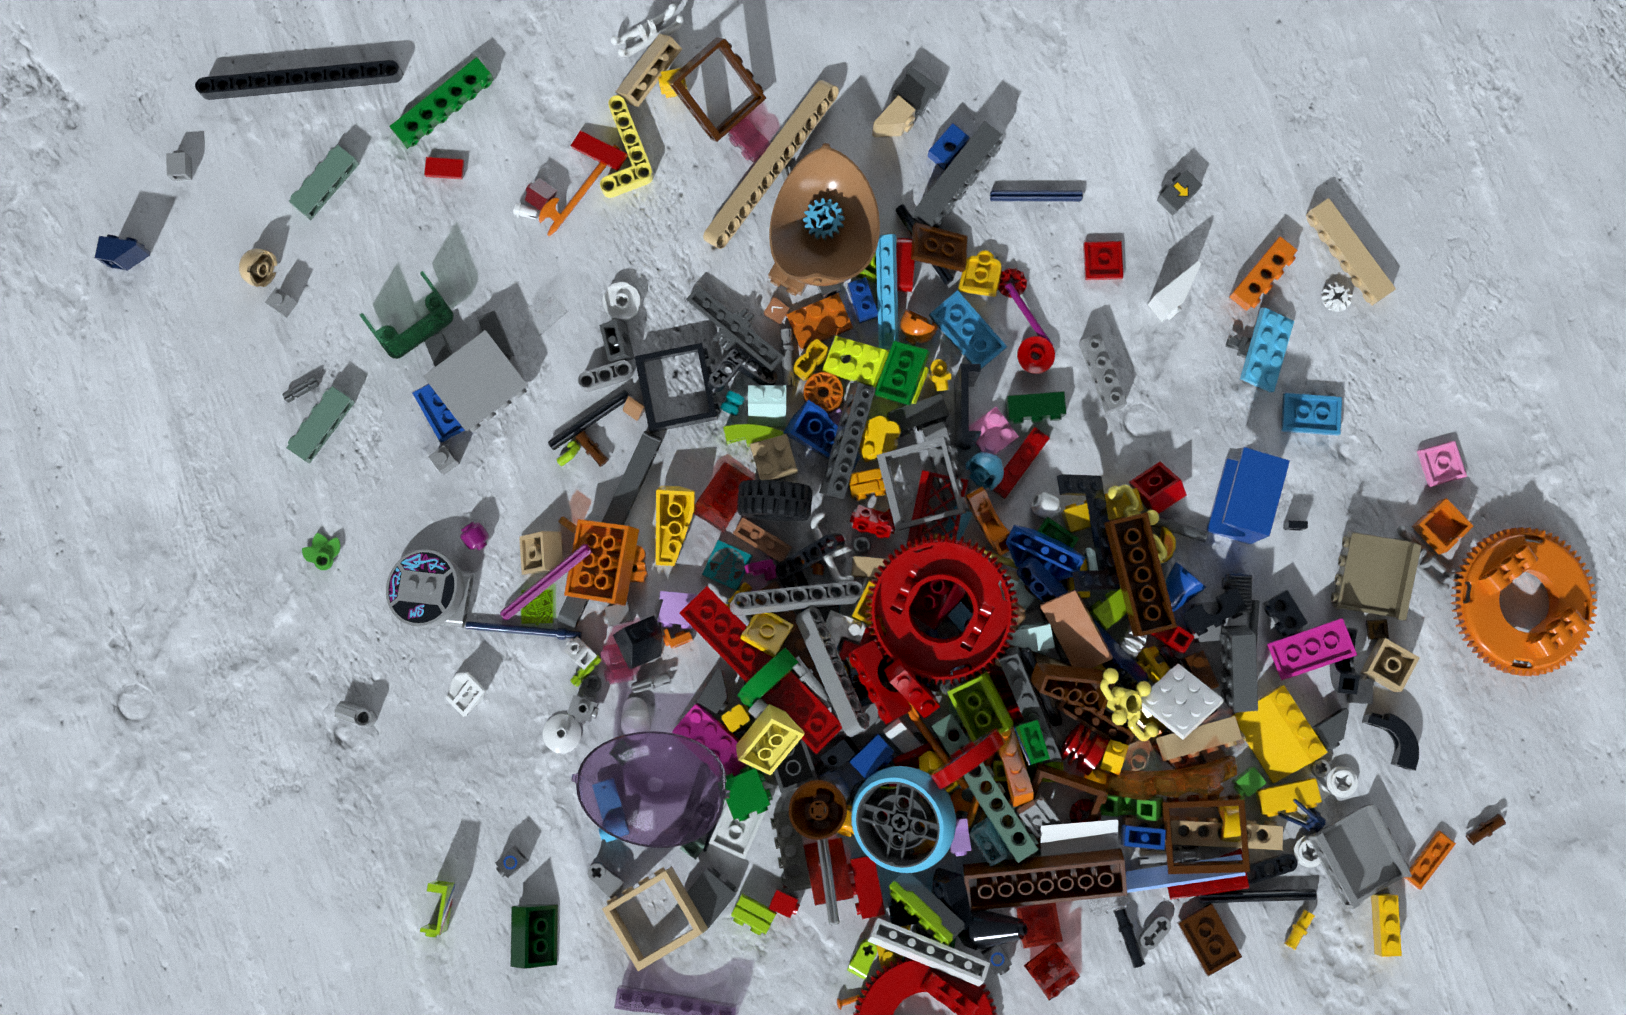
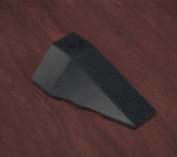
[933,868,978,950]

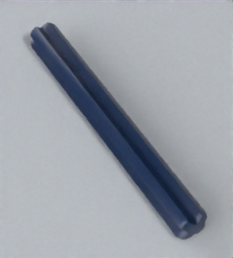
[990,190,1083,202]

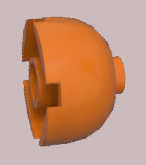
[900,310,939,345]

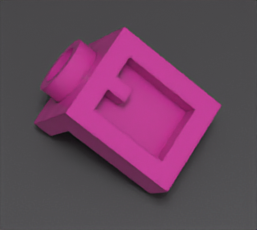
[744,559,776,581]

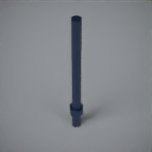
[465,621,582,640]

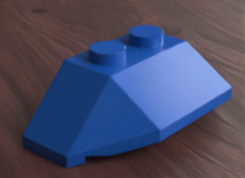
[1006,525,1085,581]

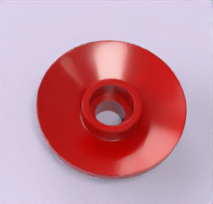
[1017,336,1055,374]

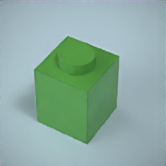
[1232,767,1267,797]

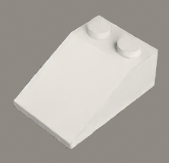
[1148,261,1201,322]

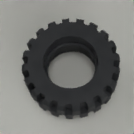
[737,480,812,521]

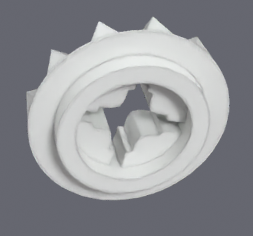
[1321,281,1353,312]
[1325,766,1358,798]
[1293,836,1321,868]

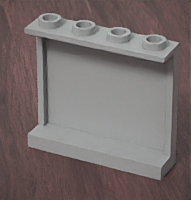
[423,330,528,432]
[1308,804,1412,909]

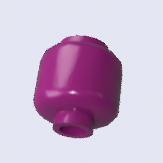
[460,521,489,551]

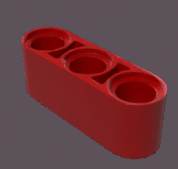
[896,238,915,292]

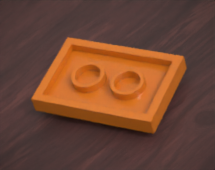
[786,293,853,350]

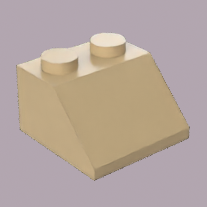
[872,95,916,137]
[519,531,564,575]

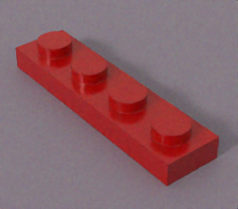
[992,427,1050,499]

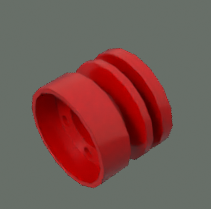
[1061,723,1109,776]

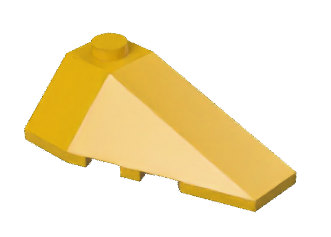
[656,485,695,566]

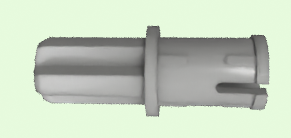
[631,672,671,693]

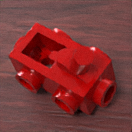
[850,505,896,538]

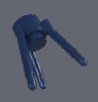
[1278,799,1326,832]

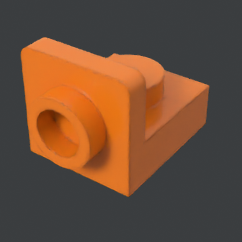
[662,629,693,649]

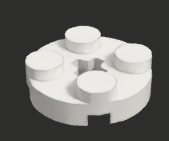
[602,282,641,321]

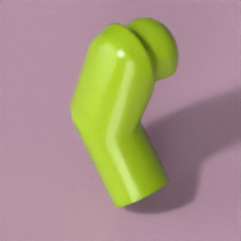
[556,440,580,466]

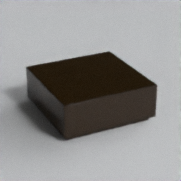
[1366,619,1389,640]

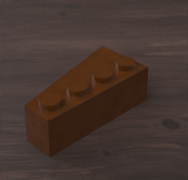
[1030,663,1115,716]

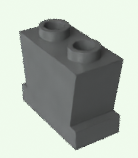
[892,66,941,117]

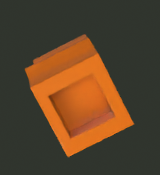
[630,545,648,583]

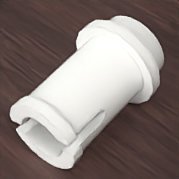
[514,202,538,220]

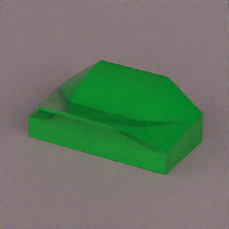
[1037,517,1079,548]

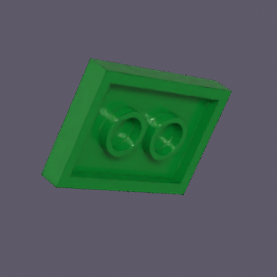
[874,341,930,405]

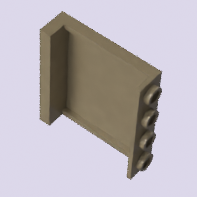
[1331,531,1422,621]

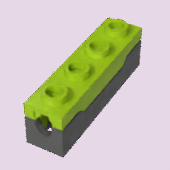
[889,873,965,946]

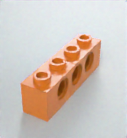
[1229,236,1298,311]

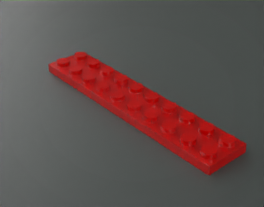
[679,586,842,754]

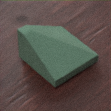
[680,829,705,860]

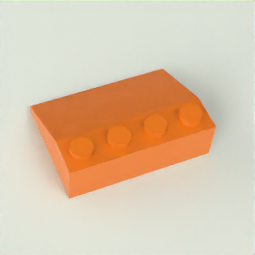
[564,519,640,606]

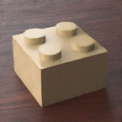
[750,434,798,480]
[1360,638,1420,692]

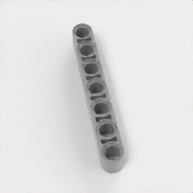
[730,581,863,616]
[796,606,869,737]

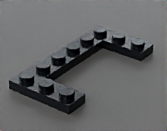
[1057,474,1120,592]

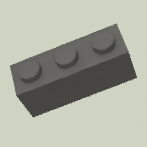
[887,393,949,438]

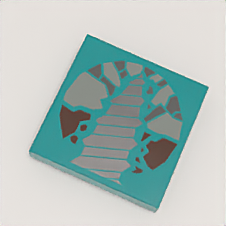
[702,540,753,591]

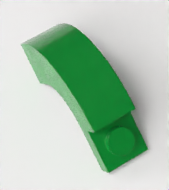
[737,648,799,709]

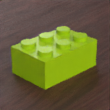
[947,671,1014,742]

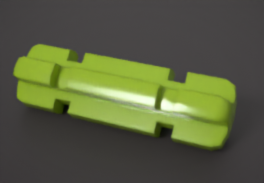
[570,655,602,687]

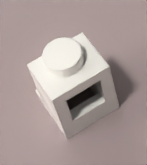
[564,637,597,669]

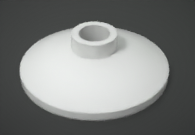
[543,714,582,753]

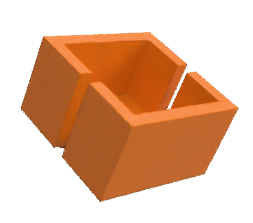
[1412,498,1474,555]

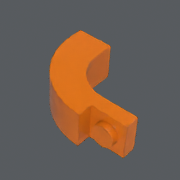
[966,486,1010,556]

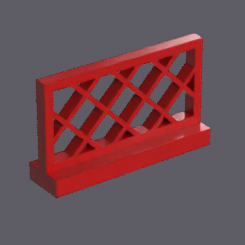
[906,470,969,550]

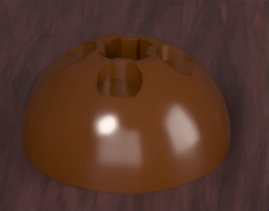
[789,780,847,840]

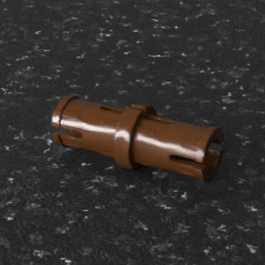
[575,431,609,467]
[1466,814,1506,846]

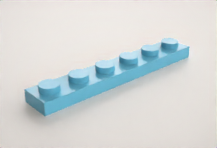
[876,234,899,350]

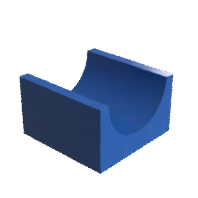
[1206,447,1290,545]

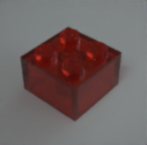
[1014,903,1063,949]

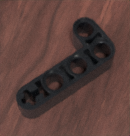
[776,533,845,596]

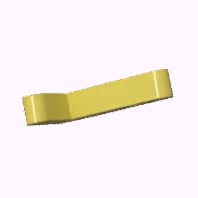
[600,95,653,198]

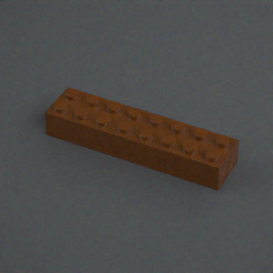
[963,848,1127,911]

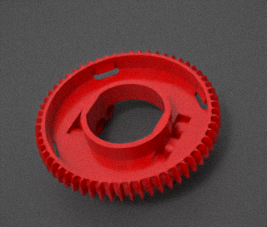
[866,533,1019,685]

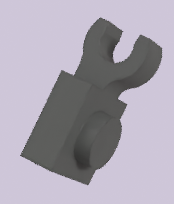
[1225,336,1252,358]

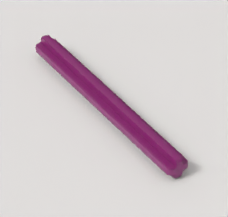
[500,544,591,620]

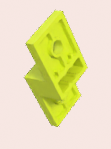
[822,336,929,404]

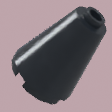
[969,910,1028,949]

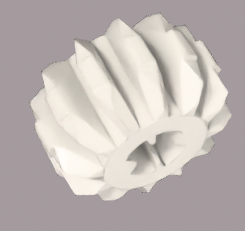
[1119,626,1147,659]

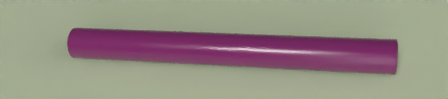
[1005,283,1053,345]

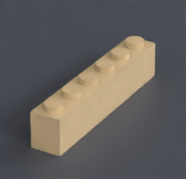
[1306,198,1396,306]

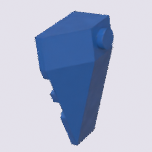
[783,400,861,472]

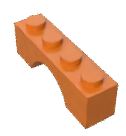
[997,726,1034,807]

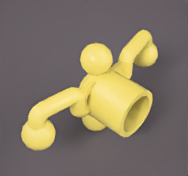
[1108,485,1167,563]
[1100,668,1160,741]

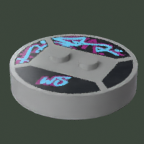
[386,549,464,628]

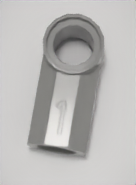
[334,701,377,727]

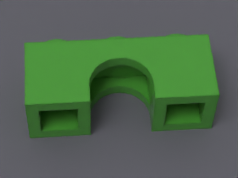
[1099,791,1163,821]

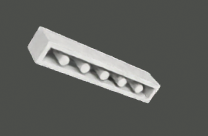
[868,918,990,986]

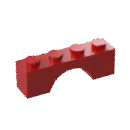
[848,640,912,724]

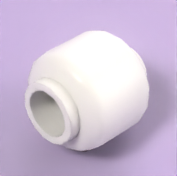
[1031,492,1061,519]

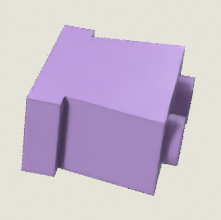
[657,591,698,630]
[949,817,971,856]

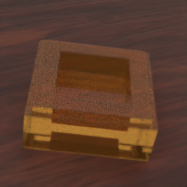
[558,516,577,534]

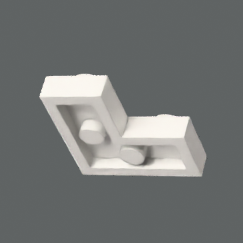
[825,610,867,649]

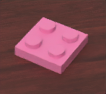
[969,407,1019,455]

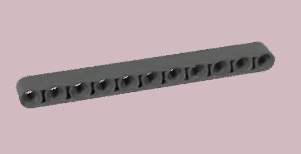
[557,431,663,628]

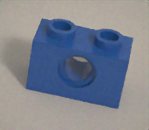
[927,123,970,171]
[847,277,878,324]
[1120,825,1166,850]

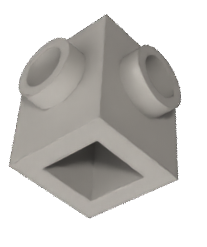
[567,694,599,724]

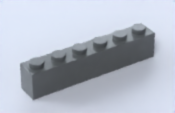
[999,645,1062,765]

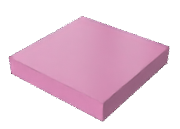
[1417,440,1467,488]

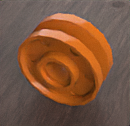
[803,372,843,414]

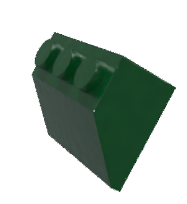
[510,904,558,969]

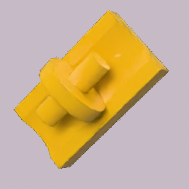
[928,359,952,391]
[1136,646,1170,683]

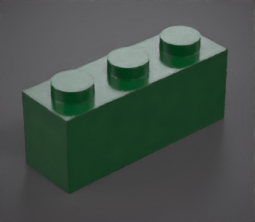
[1005,391,1067,424]

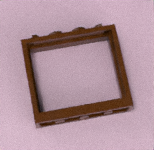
[667,37,766,142]
[1013,762,1108,849]
[1162,793,1250,874]

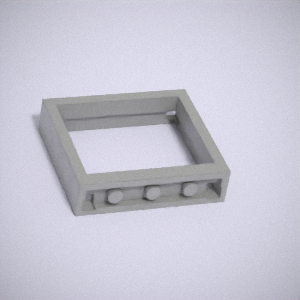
[877,437,968,531]

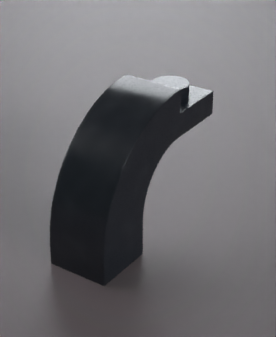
[1330,628,1360,695]
[1362,712,1419,771]

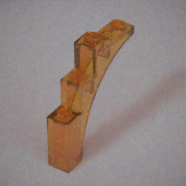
[1105,755,1237,801]

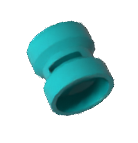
[720,391,745,416]

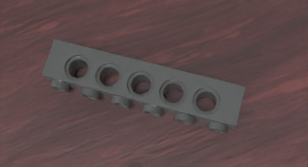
[819,382,876,499]

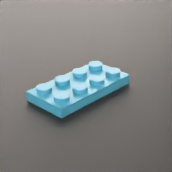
[1240,307,1294,392]

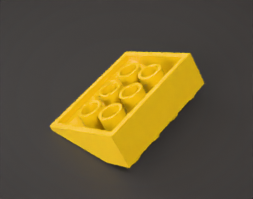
[1230,685,1328,784]

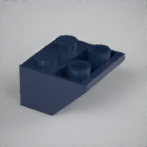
[94,234,151,271]

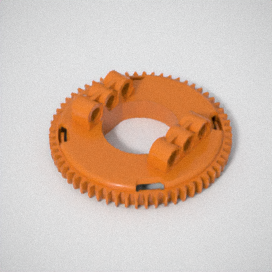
[1451,527,1597,676]

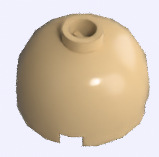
[239,248,277,287]

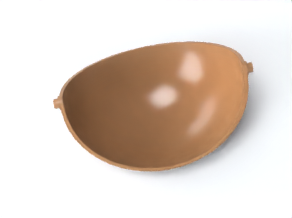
[769,143,880,286]

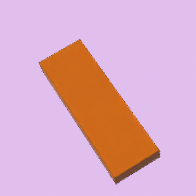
[1404,831,1456,890]

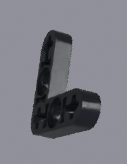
[707,348,778,392]

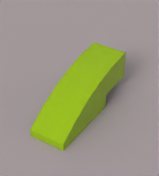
[723,424,784,447]

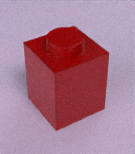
[768,889,800,918]

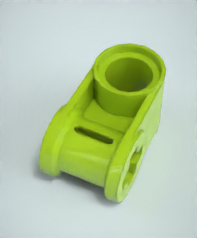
[847,939,877,980]

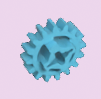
[803,198,845,240]

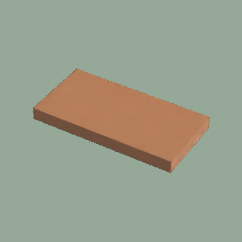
[1040,589,1113,668]

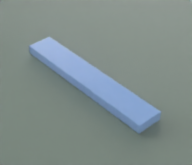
[1125,854,1245,893]

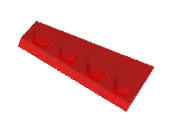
[1167,848,1249,900]

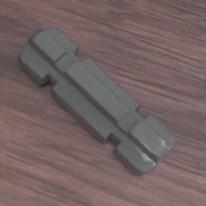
[282,376,319,403]

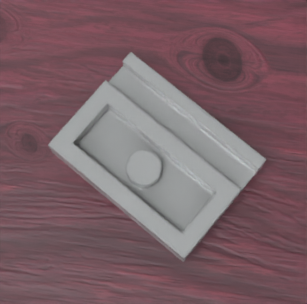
[1017,795,1062,838]

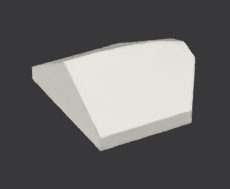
[446,672,486,717]

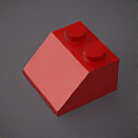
[1129,461,1187,514]

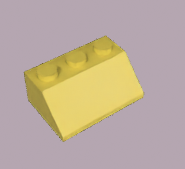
[736,704,804,775]

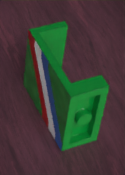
[1014,720,1050,767]

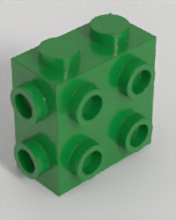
[719,766,773,822]

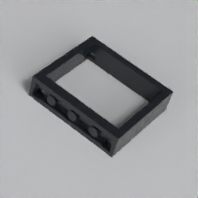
[635,343,720,433]

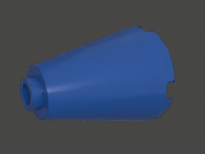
[1165,562,1206,612]

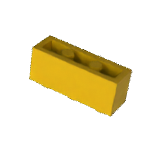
[1255,778,1322,817]
[1371,893,1402,957]

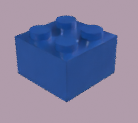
[849,734,894,779]

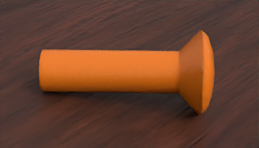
[837,995,859,1010]

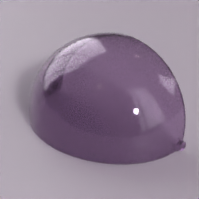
[572,731,730,848]

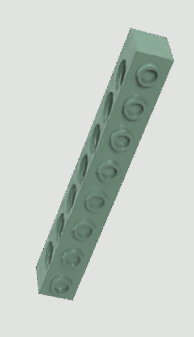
[930,713,1038,863]

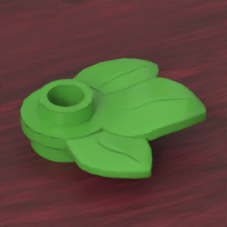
[302,533,341,570]

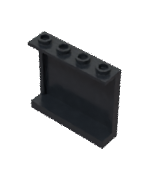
[954,364,981,450]

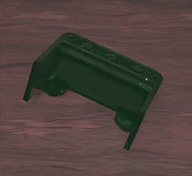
[360,271,454,359]

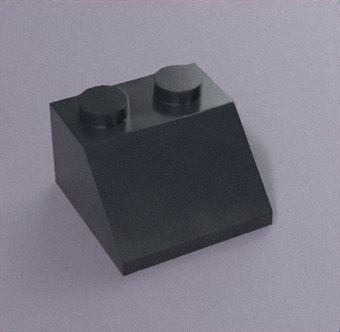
[613,615,662,670]

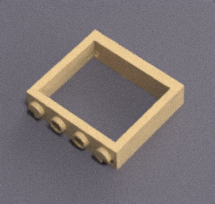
[602,866,708,971]

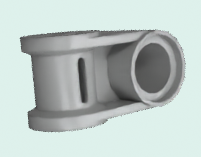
[588,862,625,898]

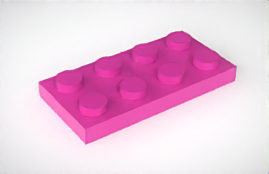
[1267,618,1357,681]
[672,702,747,777]

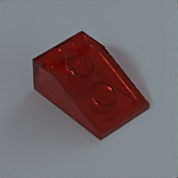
[694,462,753,533]
[804,837,854,906]

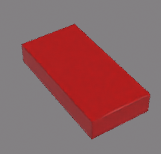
[424,157,465,179]

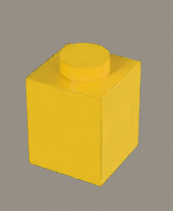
[1101,739,1129,775]

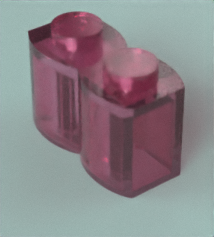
[728,117,770,163]
[600,643,635,685]

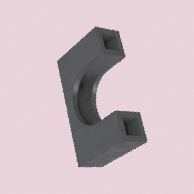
[424,310,515,367]

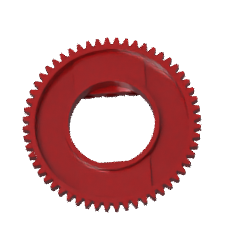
[853,956,998,1015]

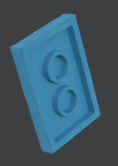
[1281,393,1342,436]

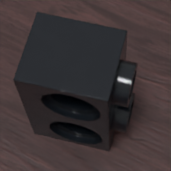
[1263,590,1308,636]

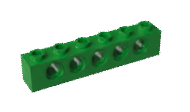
[389,57,494,149]

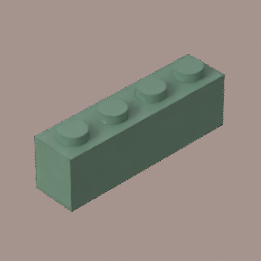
[289,145,359,220]
[286,386,355,464]

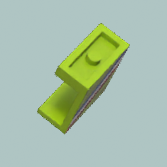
[420,880,455,937]

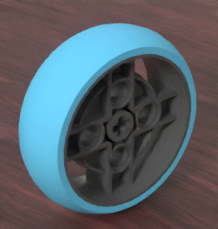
[851,766,956,873]

